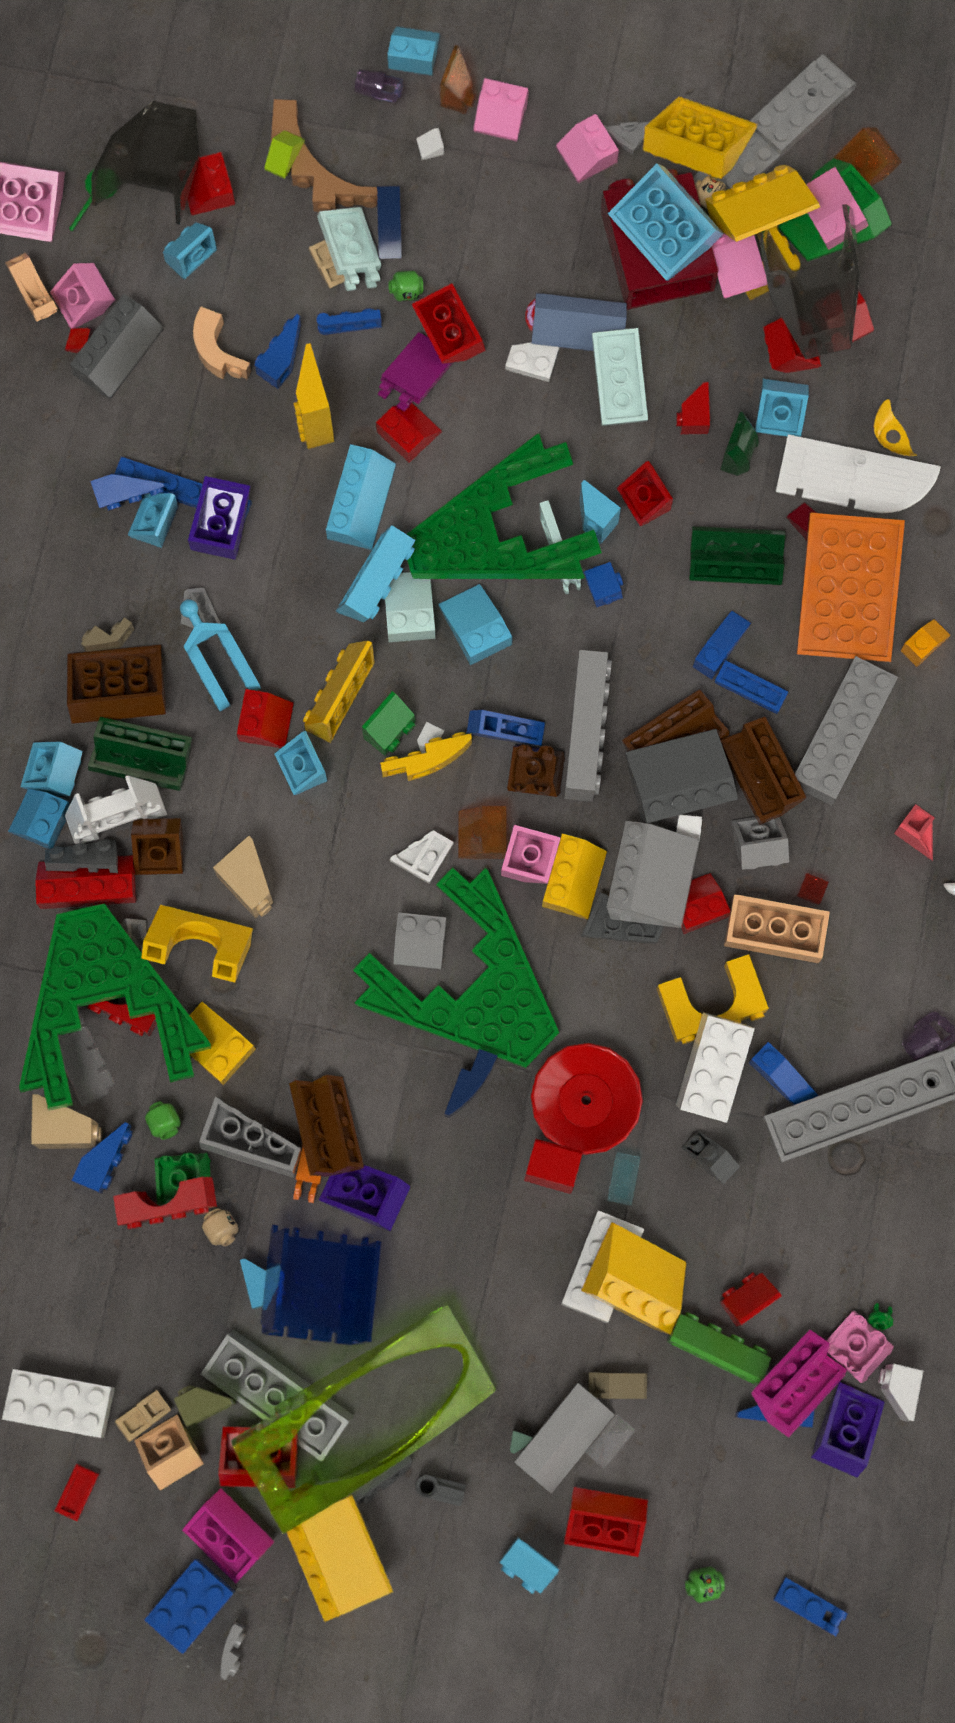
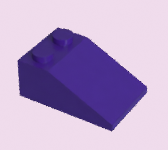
[188,476,251,560]
[319,1165,411,1231]
[811,1382,885,1478]

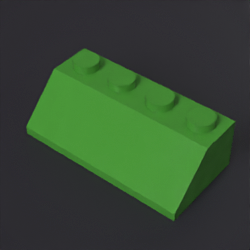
[666,1312,771,1386]

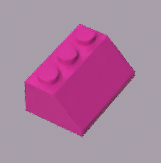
[183,1488,274,1584]

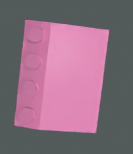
[0,161,65,242]

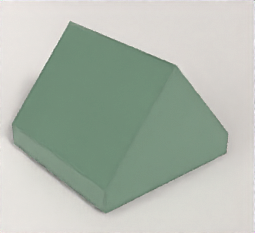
[510,1431,532,1454]

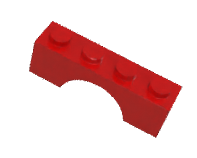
[87,1001,157,1037]
[113,1177,217,1230]

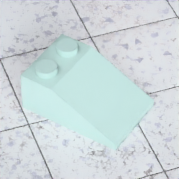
[385,572,435,642]

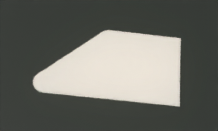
[417,722,444,754]

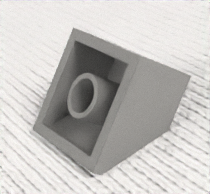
[731,817,789,870]
[393,912,446,970]

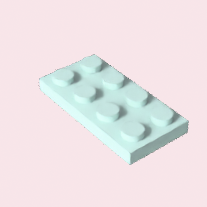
[592,328,648,426]

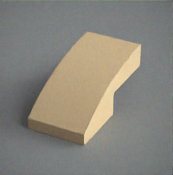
[308,240,344,289]
[115,1390,171,1443]

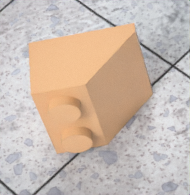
[134,1414,204,1490]

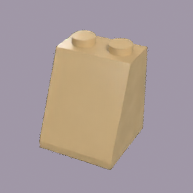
[213,836,273,919]
[31,1094,102,1149]

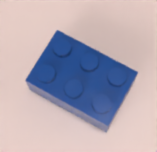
[145,1558,236,1654]

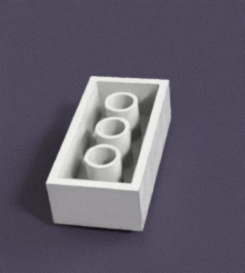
[676,1012,754,1123]
[561,1211,644,1323]
[2,1369,115,1438]

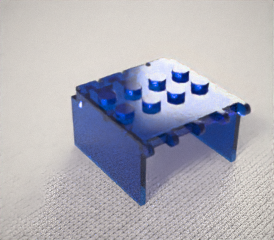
[260,1224,382,1346]

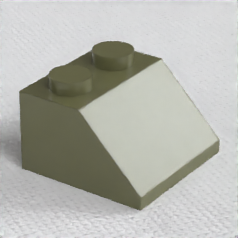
[174,1385,237,1426]

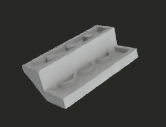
[514,1383,614,1494]

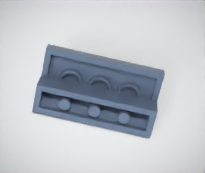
[531,293,627,351]

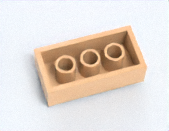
[724,894,830,963]

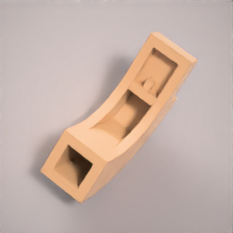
[5,253,57,321]
[193,307,251,379]

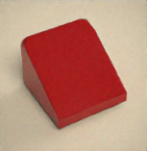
[65,328,93,353]

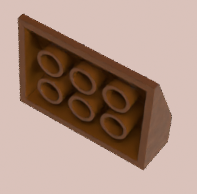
[67,645,166,724]

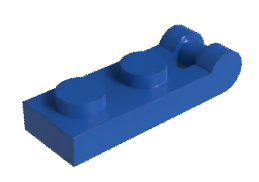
[316,309,382,335]
[773,1577,848,1636]

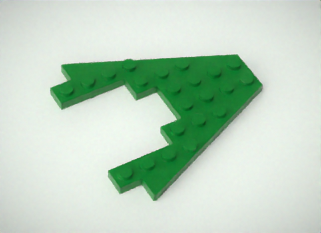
[406,434,602,580]
[353,868,559,1069]
[19,904,211,1111]

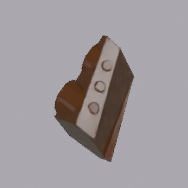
[507,745,565,797]

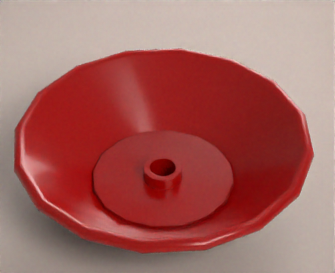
[530,1043,643,1155]

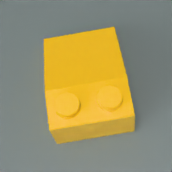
[189,1002,256,1085]

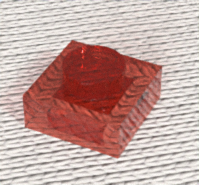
[797,873,829,905]

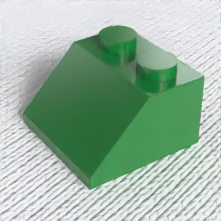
[362,691,416,756]

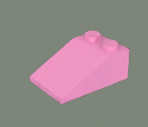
[806,167,869,250]
[712,234,768,299]

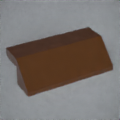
[622,689,730,751]
[720,716,806,825]
[289,1075,364,1177]

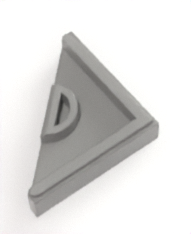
[603,121,651,155]

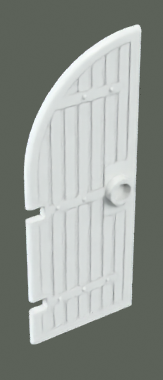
[776,435,941,513]

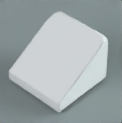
[416,128,444,160]
[676,815,702,842]

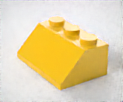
[542,834,607,920]

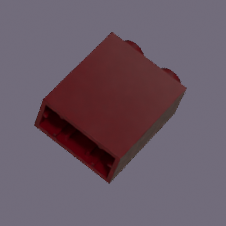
[601,169,718,310]

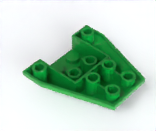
[778,158,892,262]

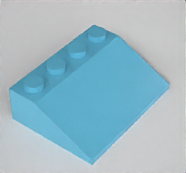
[608,163,724,281]

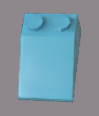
[438,584,512,665]

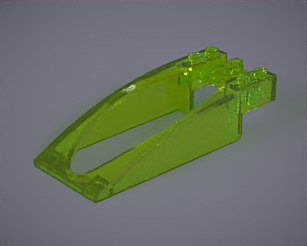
[231,1304,496,1534]

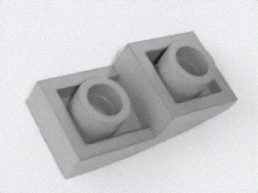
[221,1622,245,1680]

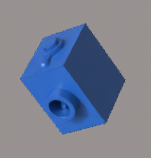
[584,562,623,608]

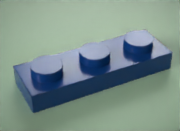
[714,660,788,714]

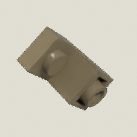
[81,617,135,652]
[589,1372,647,1399]

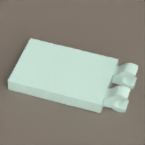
[317,207,382,291]
[539,500,581,594]

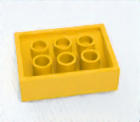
[643,97,757,179]
[705,165,820,242]
[293,343,334,449]
[303,641,375,743]
[581,1222,686,1335]
[284,1495,393,1622]

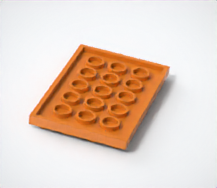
[796,513,905,662]

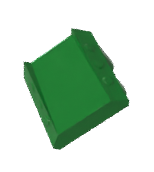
[154,1153,211,1206]

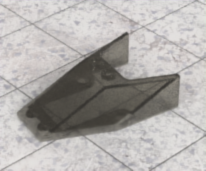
[91,101,199,225]
[758,204,861,359]

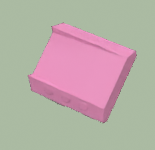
[826,1311,894,1383]

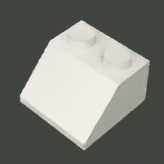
[879,1364,923,1421]

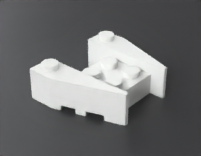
[65,776,167,844]

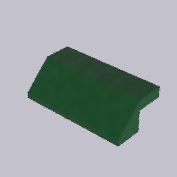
[689,526,786,585]
[88,717,192,791]

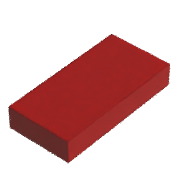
[54,1464,100,1521]

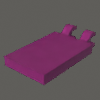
[377,332,454,411]

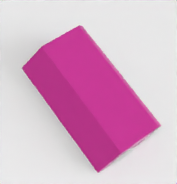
[752,1330,847,1437]

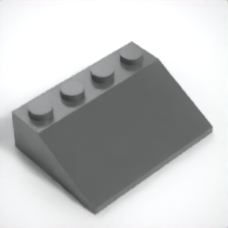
[625,729,738,823]

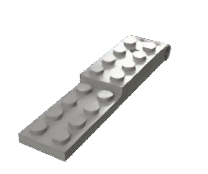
[693,54,856,190]
[763,1047,955,1163]

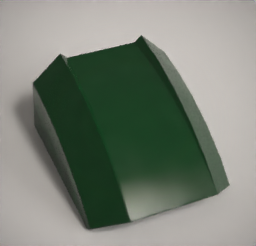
[720,412,759,476]

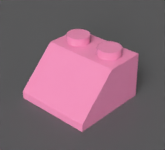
[474,78,528,141]
[556,114,619,183]
[50,263,115,329]
[501,825,560,884]

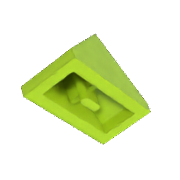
[264,130,305,179]

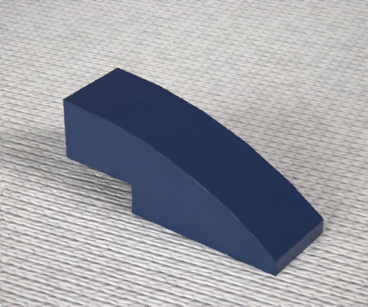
[377,186,402,259]
[444,1049,497,1118]

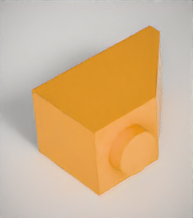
[901,619,951,667]

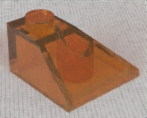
[440,45,476,114]

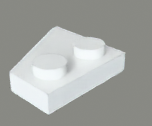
[505,343,560,382]
[390,830,454,884]

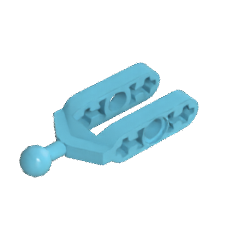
[180,599,261,712]

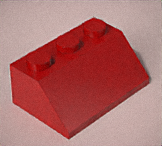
[412,283,486,364]
[218,1427,298,1488]
[564,1487,648,1557]

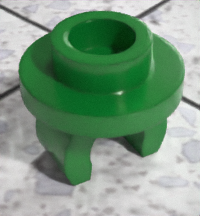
[868,1303,894,1330]

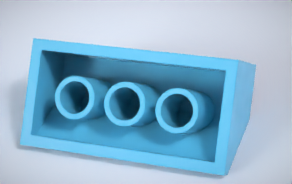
[326,444,396,550]
[336,525,415,622]

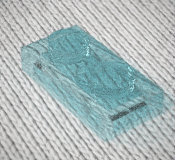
[607,1152,640,1206]

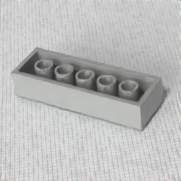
[564,650,612,802]
[795,656,898,806]

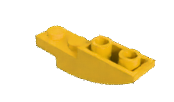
[380,732,472,781]

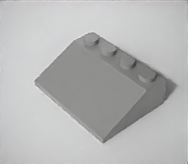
[607,821,699,928]

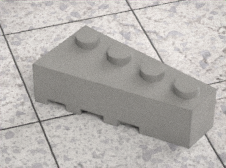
[199,1097,301,1178]

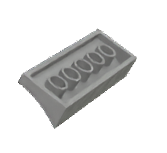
[201,1329,354,1462]

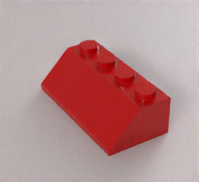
[35,855,136,909]

